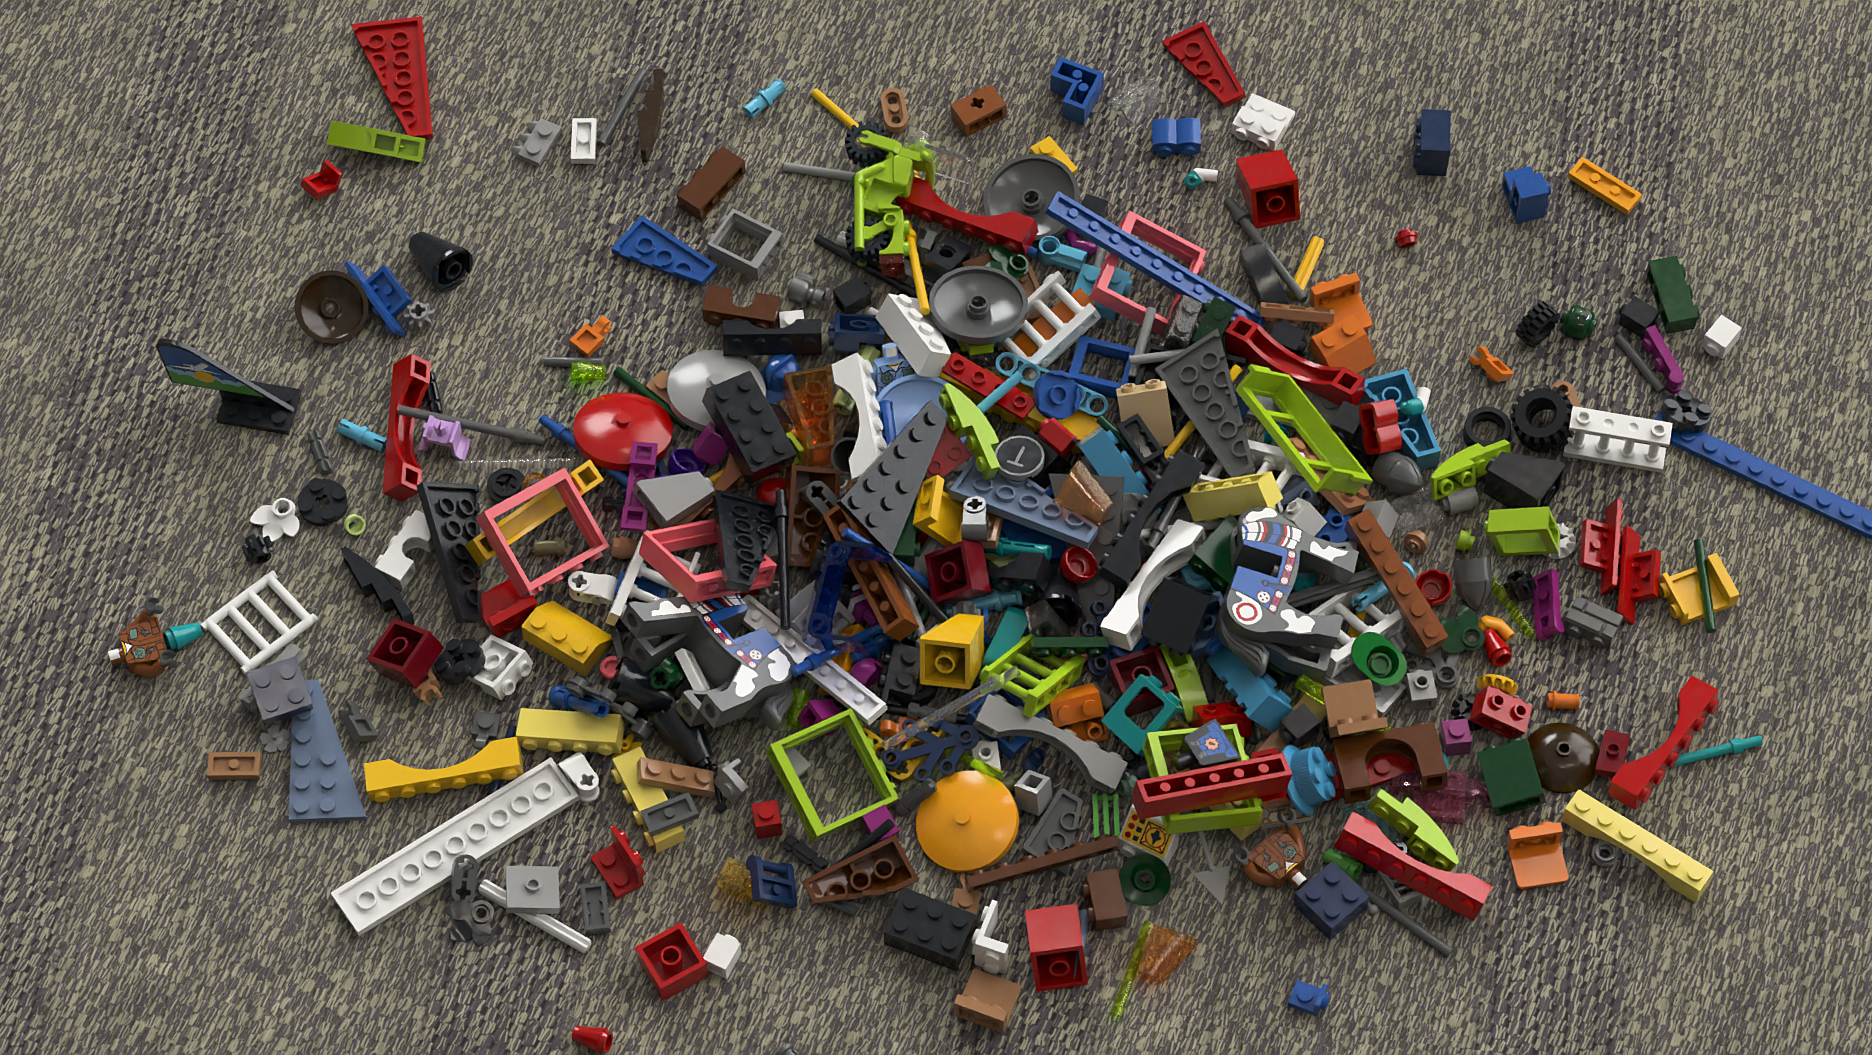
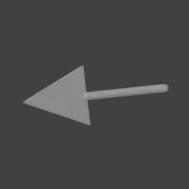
[1193,831,1231,904]

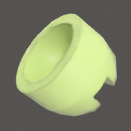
[344,514,366,535]

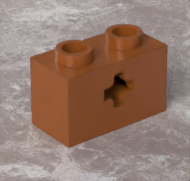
[951,84,1007,137]

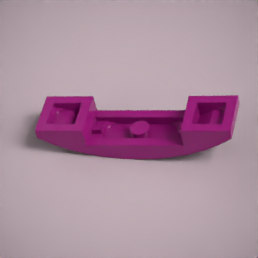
[620,441,658,532]

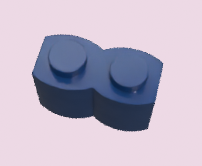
[1152,118,1201,157]

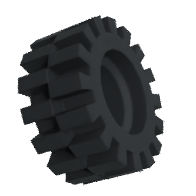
[1515,301,1560,348]

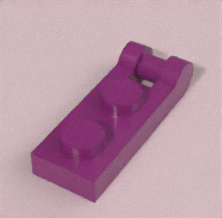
[1642,325,1684,394]
[1533,568,1565,642]

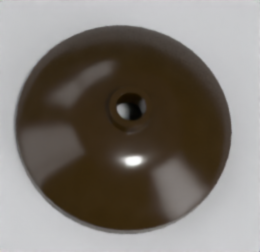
[294,270,368,344]
[1528,722,1600,793]

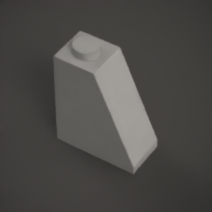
[633,471,715,529]

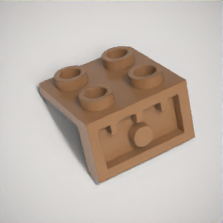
[1321,679,1388,738]
[954,969,1022,1033]

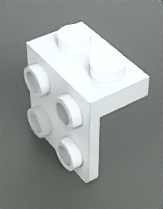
[972,900,1008,974]

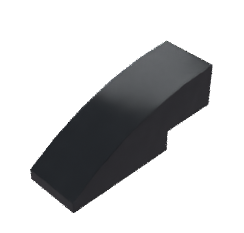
[1239,242,1289,322]

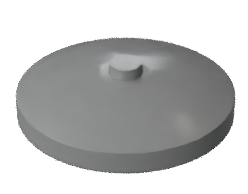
[666,350,766,431]

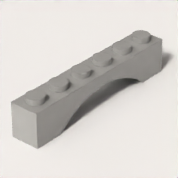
[972,694,1128,795]

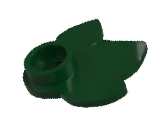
[985,246,1029,282]
[1439,605,1485,654]

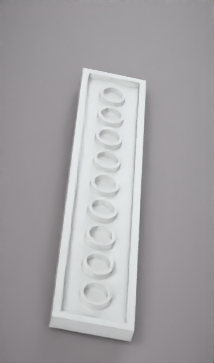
[331,757,580,936]

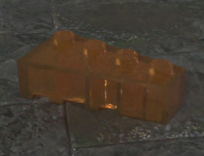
[782,365,834,467]

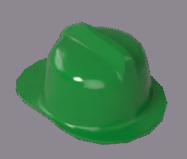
[1351,632,1407,686]

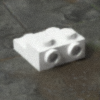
[1231,93,1295,151]
[465,635,533,700]

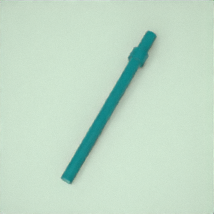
[1667,735,1763,769]

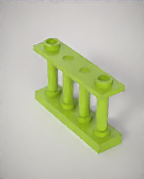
[979,630,1086,718]

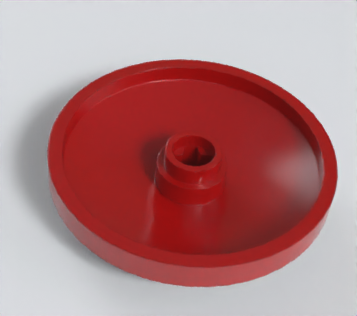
[573,393,673,471]

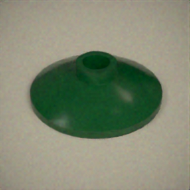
[1119,854,1171,906]

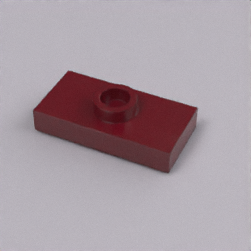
[1595,730,1631,778]

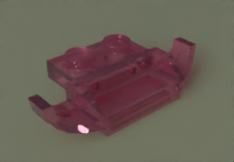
[1387,769,1490,825]

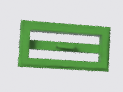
[1092,793,1120,838]

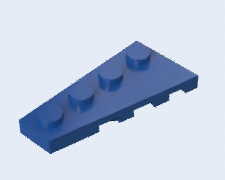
[611,216,718,287]

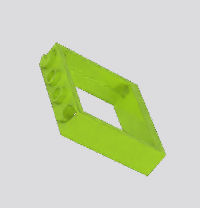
[766,708,898,843]
[1142,724,1263,834]

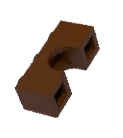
[702,285,781,329]

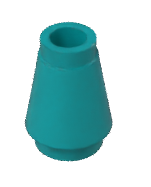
[163,622,203,651]

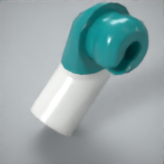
[1184,168,1218,189]
[1400,387,1431,416]

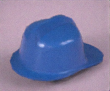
[760,354,805,403]

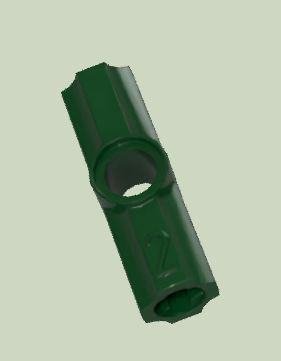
[649,656,688,690]

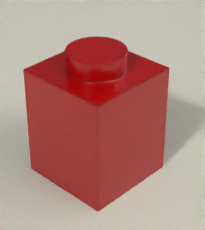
[751,800,782,839]

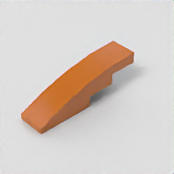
[1003,288,1095,365]

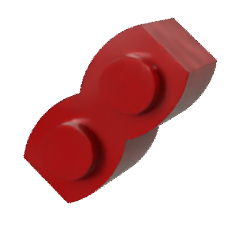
[1359,399,1402,454]
[1037,418,1079,458]

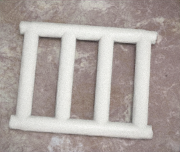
[200,570,318,675]

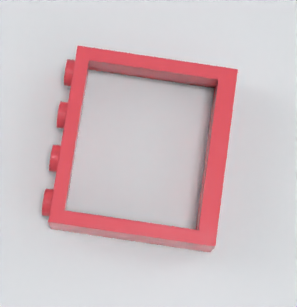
[1088,210,1206,338]
[475,468,609,597]
[639,518,777,603]

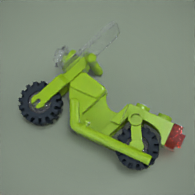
[845,121,974,277]

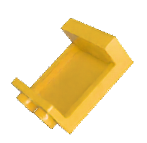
[913,475,964,547]
[1659,553,1739,625]

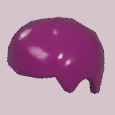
[849,658,882,690]

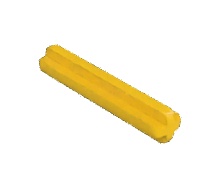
[1288,236,1324,299]

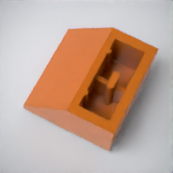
[1046,683,1109,752]

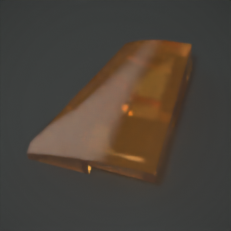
[1054,460,1113,525]
[1138,924,1199,984]

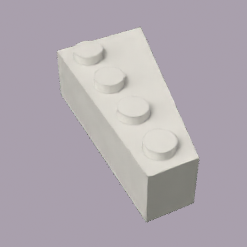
[875,294,951,378]

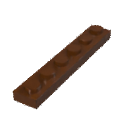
[965,834,1120,893]

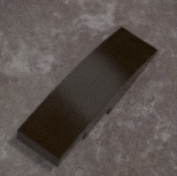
[637,68,664,163]

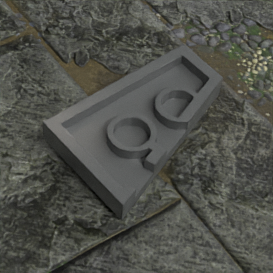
[1021,787,1083,878]

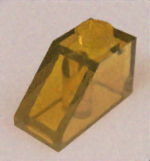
[717,857,768,911]

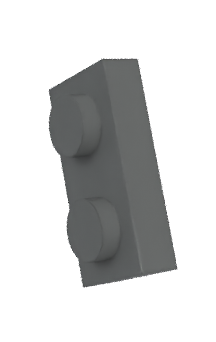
[640,792,699,837]

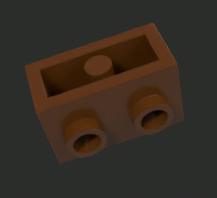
[1082,868,1127,931]

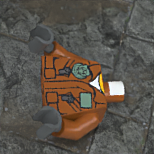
[108,597,177,678]
[1230,808,1308,890]

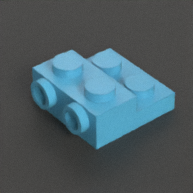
[1072,263,1133,321]

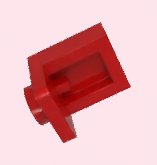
[300,160,342,200]

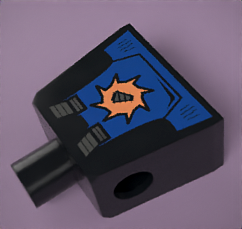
[1173,719,1240,771]

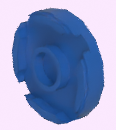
[1033,370,1081,420]

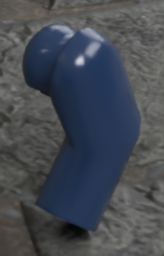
[1022,748,1046,774]

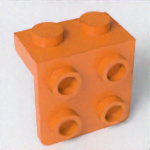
[1309,273,1372,330]
[1506,822,1568,890]

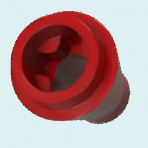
[1483,628,1512,667]
[572,1025,613,1054]

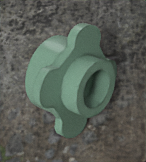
[1117,772,1138,802]

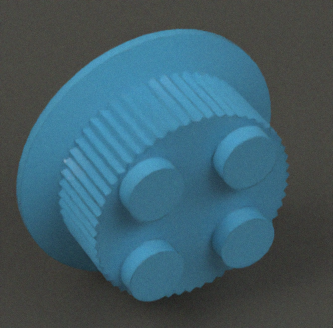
[1282,745,1336,815]

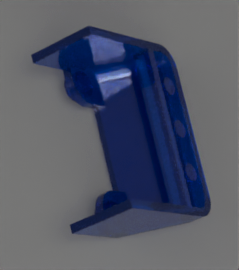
[801,541,893,654]

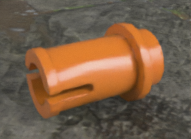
[1546,690,1580,711]

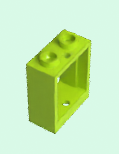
[1484,507,1560,556]

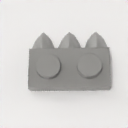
[511,118,562,167]

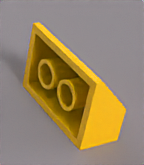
[521,600,612,676]

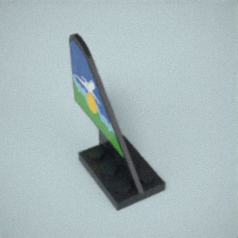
[156,338,302,435]

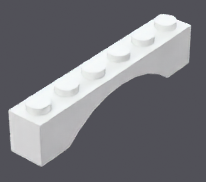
[832,353,887,482]
[1100,519,1207,651]

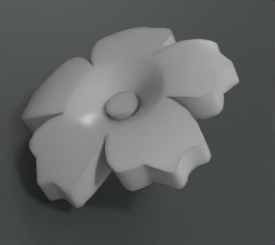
[259,724,291,754]

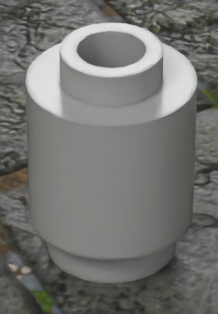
[1439,486,1479,515]

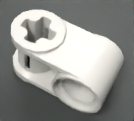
[568,571,618,607]
[557,752,600,802]

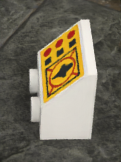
[1118,804,1179,865]

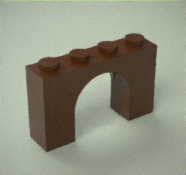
[1332,722,1448,804]

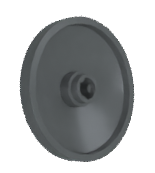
[983,154,1081,245]
[929,266,1028,345]

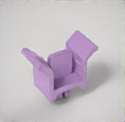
[417,415,472,461]

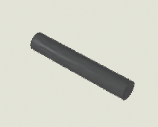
[543,357,602,368]

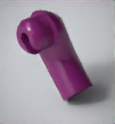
[1064,230,1097,256]

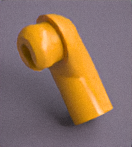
[1478,615,1515,642]

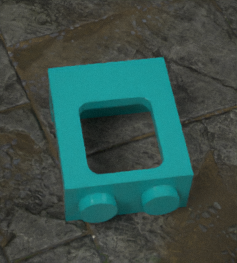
[1101,674,1185,756]

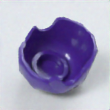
[668,448,706,475]

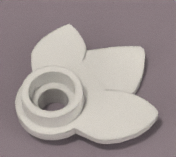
[250,498,300,542]

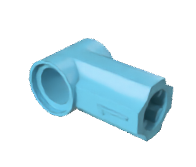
[1038,236,1087,273]

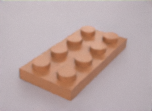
[1277,436,1375,515]

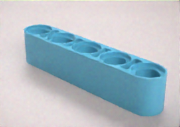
[996,352,1108,418]

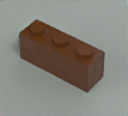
[677,146,746,221]

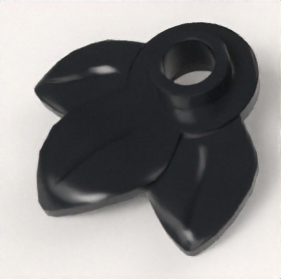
[445,899,494,947]

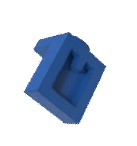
[1288,980,1330,1017]

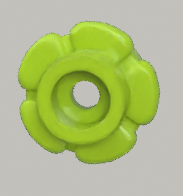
[1455,530,1475,554]

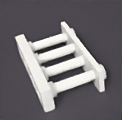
[994,271,1101,381]
[1563,406,1673,473]
[1195,440,1306,513]
[605,530,701,626]
[1309,586,1404,679]

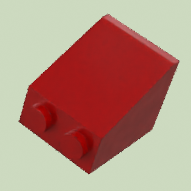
[1236,149,1301,229]
[1025,904,1088,992]

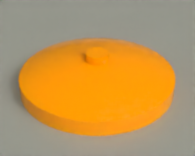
[916,771,1019,873]

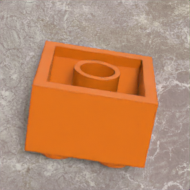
[1308,314,1377,374]

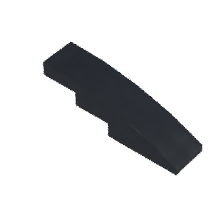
[1116,413,1187,513]
[340,547,415,625]

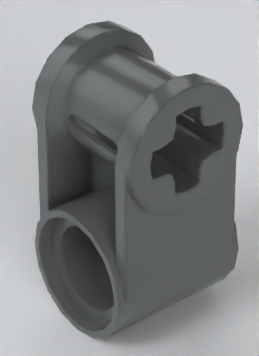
[961,496,989,542]

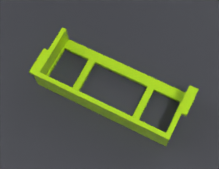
[1235,364,1373,497]

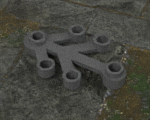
[1402,642,1464,689]
[566,676,652,741]

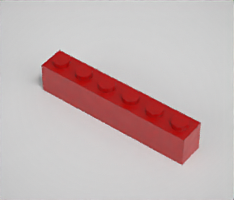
[1131,753,1292,820]

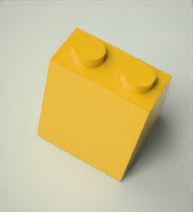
[920,613,984,690]

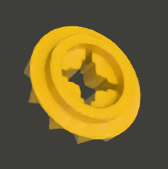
[1477,674,1518,695]

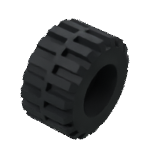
[1511,384,1575,453]

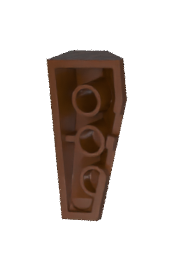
[784,465,841,568]
[802,835,919,905]

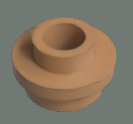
[1404,530,1428,554]

